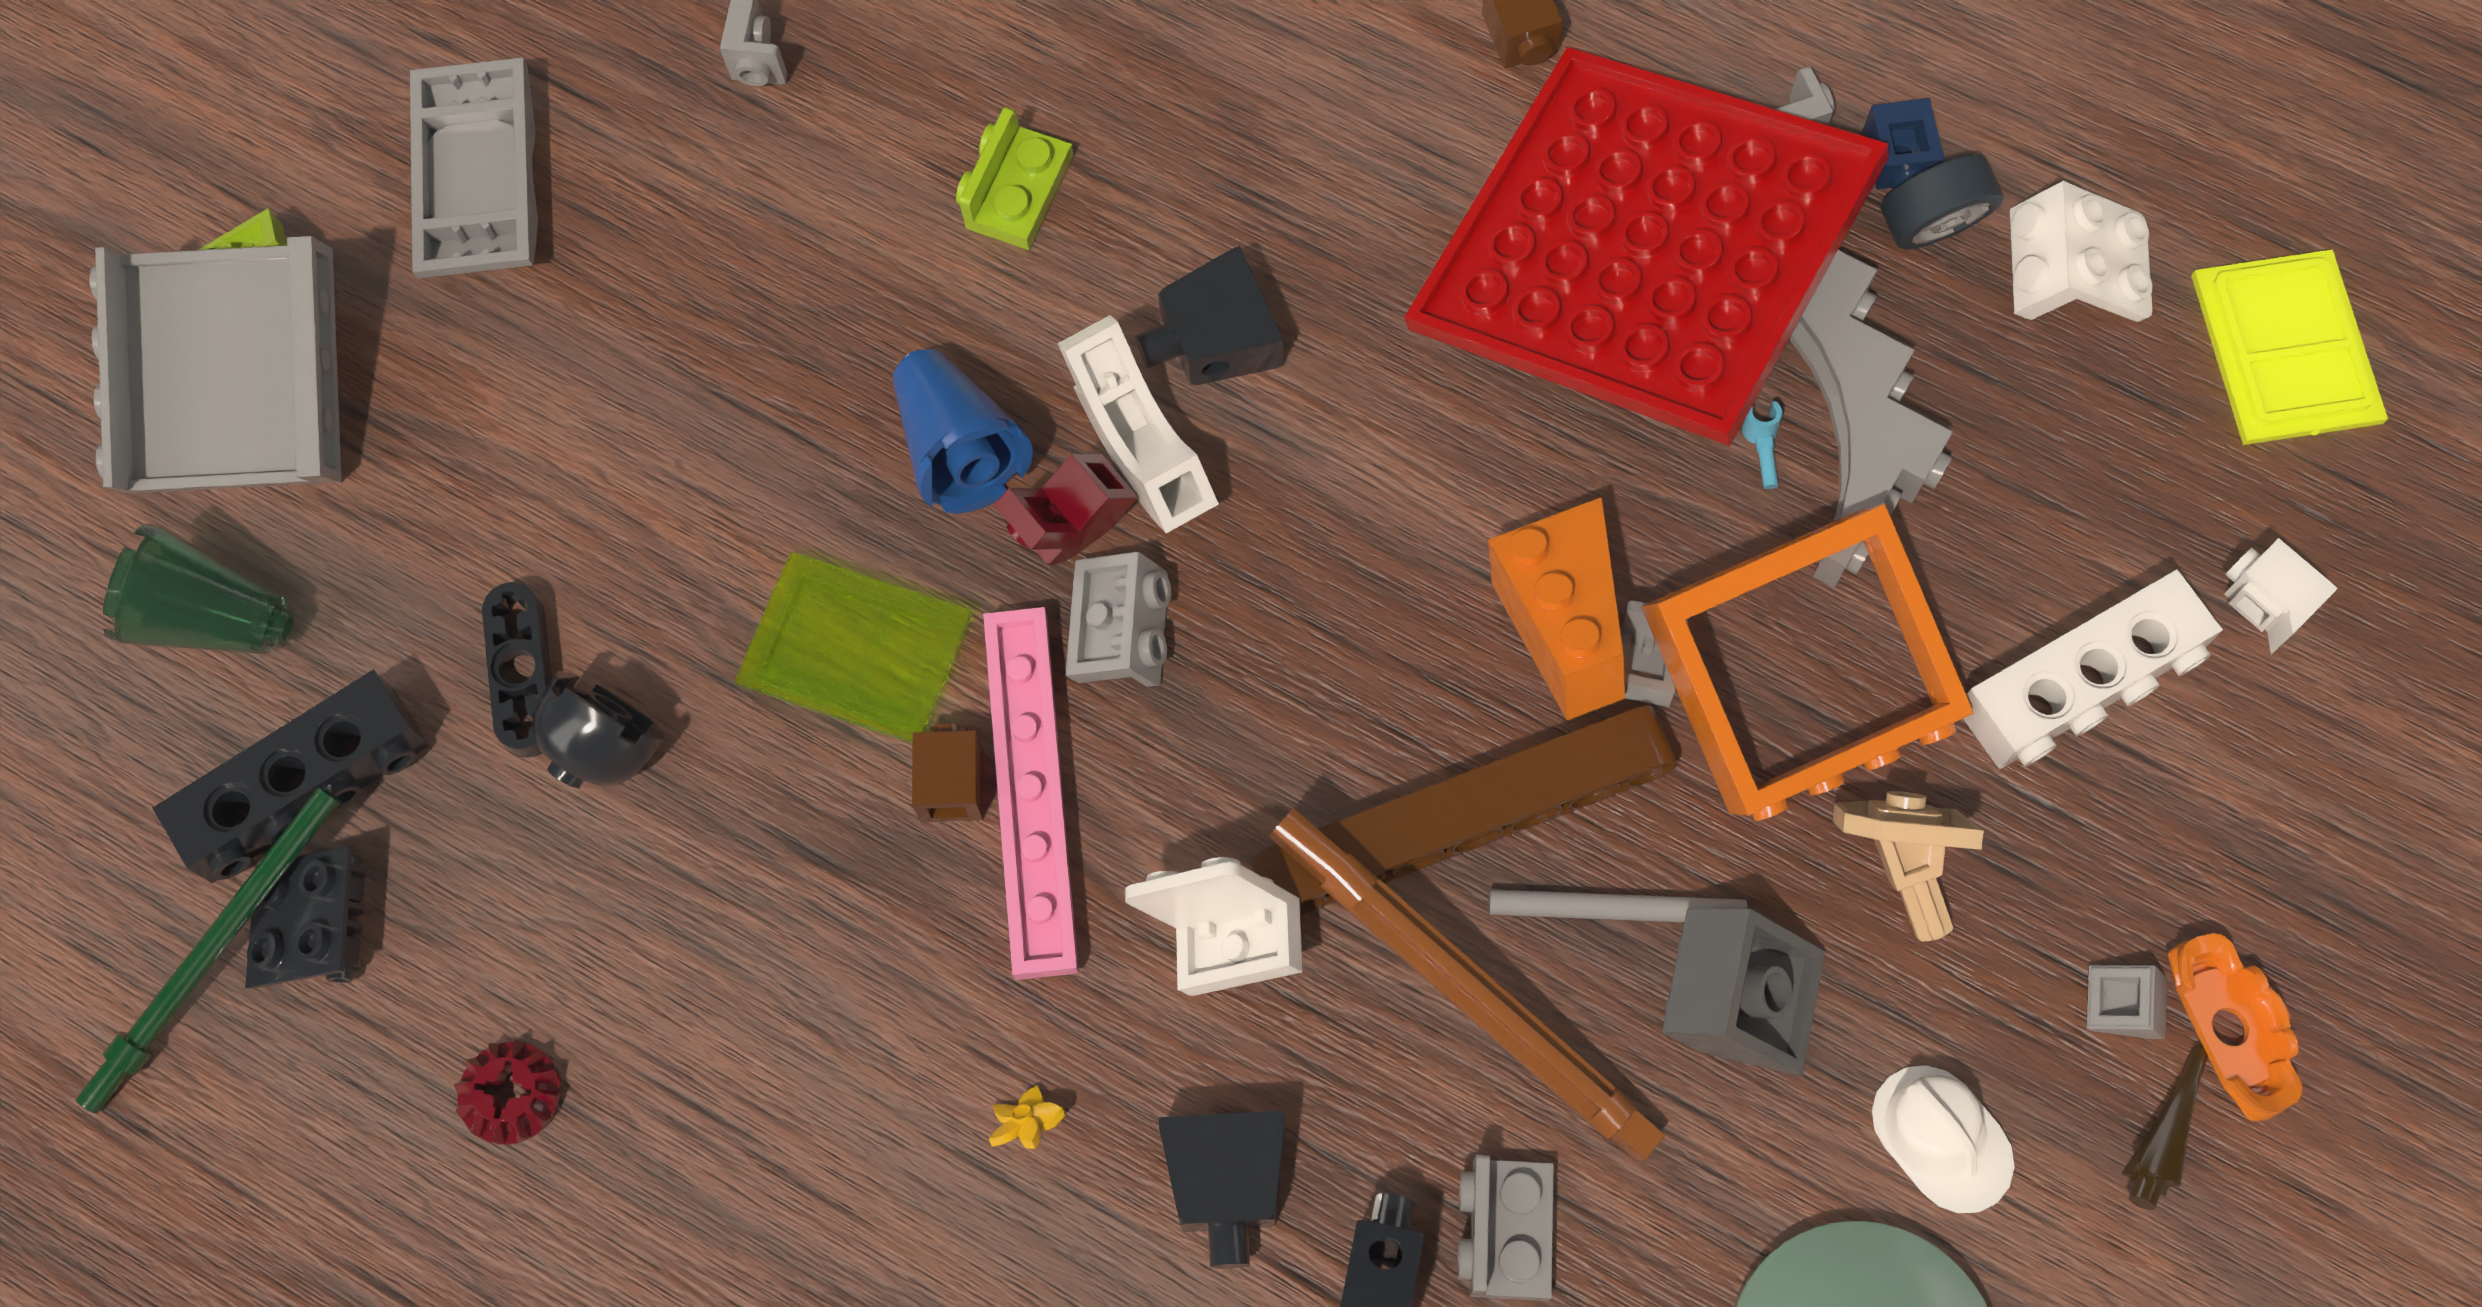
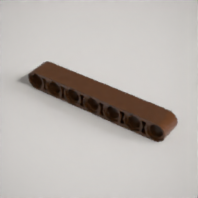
[1251,705,1678,916]

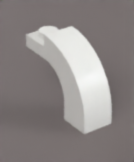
[1057,315,1219,533]

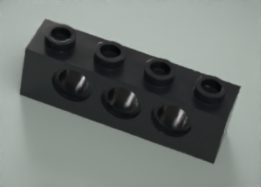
[152,669,429,883]

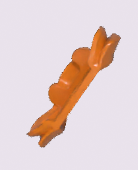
[2168,933,2302,1121]

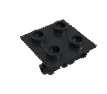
[245,846,367,989]

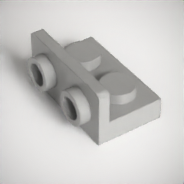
[1065,552,1171,687]
[1457,1154,1554,1301]

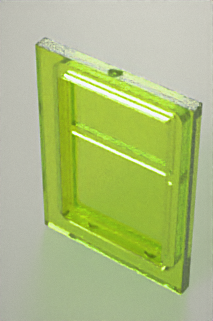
[734,552,972,744]

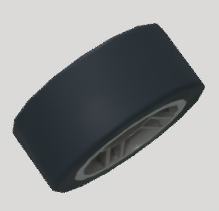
[1880,154,2004,250]

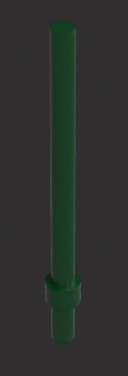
[75,787,340,1114]

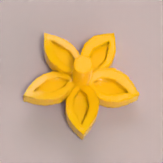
[989,1086,1066,1149]

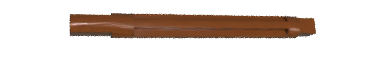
[1269,808,1665,1162]

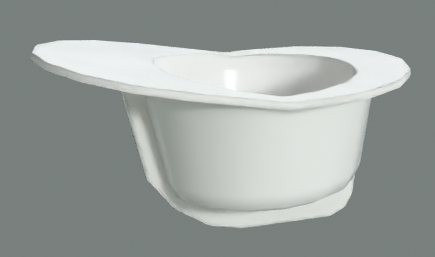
[1871,1065,2015,1213]

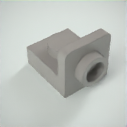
[720,0,787,86]

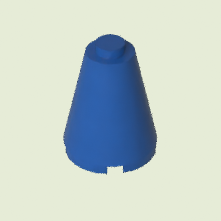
[893,349,1033,514]

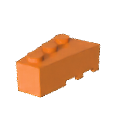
[1488,497,1625,720]

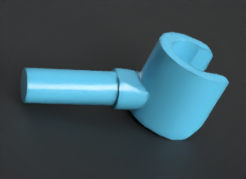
[1742,401,1782,489]

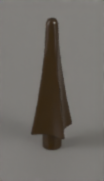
[2122,1044,2208,1210]

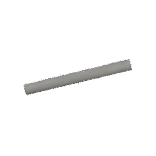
[1489,889,1747,923]

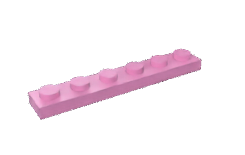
[983,607,1079,980]

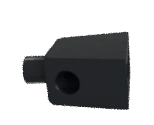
[1135,246,1284,385]
[1159,1110,1286,1269]
[1340,1193,1424,1307]

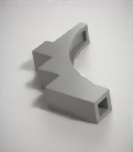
[1789,250,1953,588]

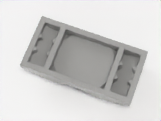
[410,57,538,279]

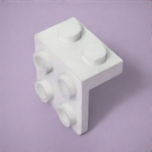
[2010,181,2152,322]
[1125,857,1302,996]

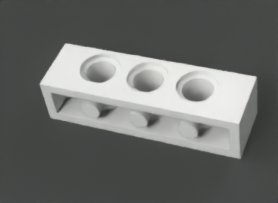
[1963,569,2223,770]

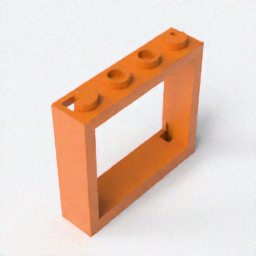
[1641,504,1974,821]

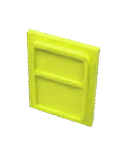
[2191,249,2388,445]

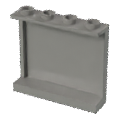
[90,236,341,494]

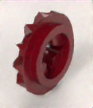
[454,1039,561,1145]

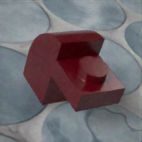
[994,454,1139,566]

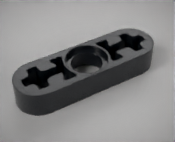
[482,582,552,758]

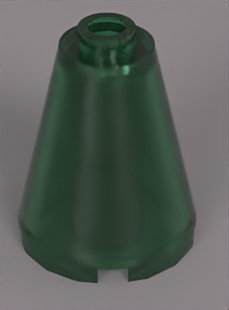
[103,523,294,654]

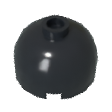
[533,671,665,789]

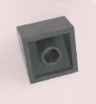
[1662,909,1825,1075]

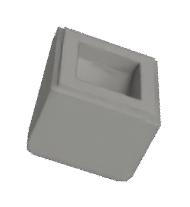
[2087,965,2167,1039]

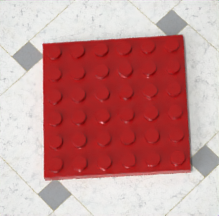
[1404,47,1889,446]

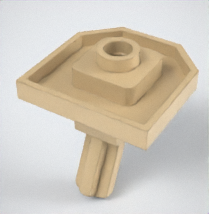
[1833,791,1984,942]

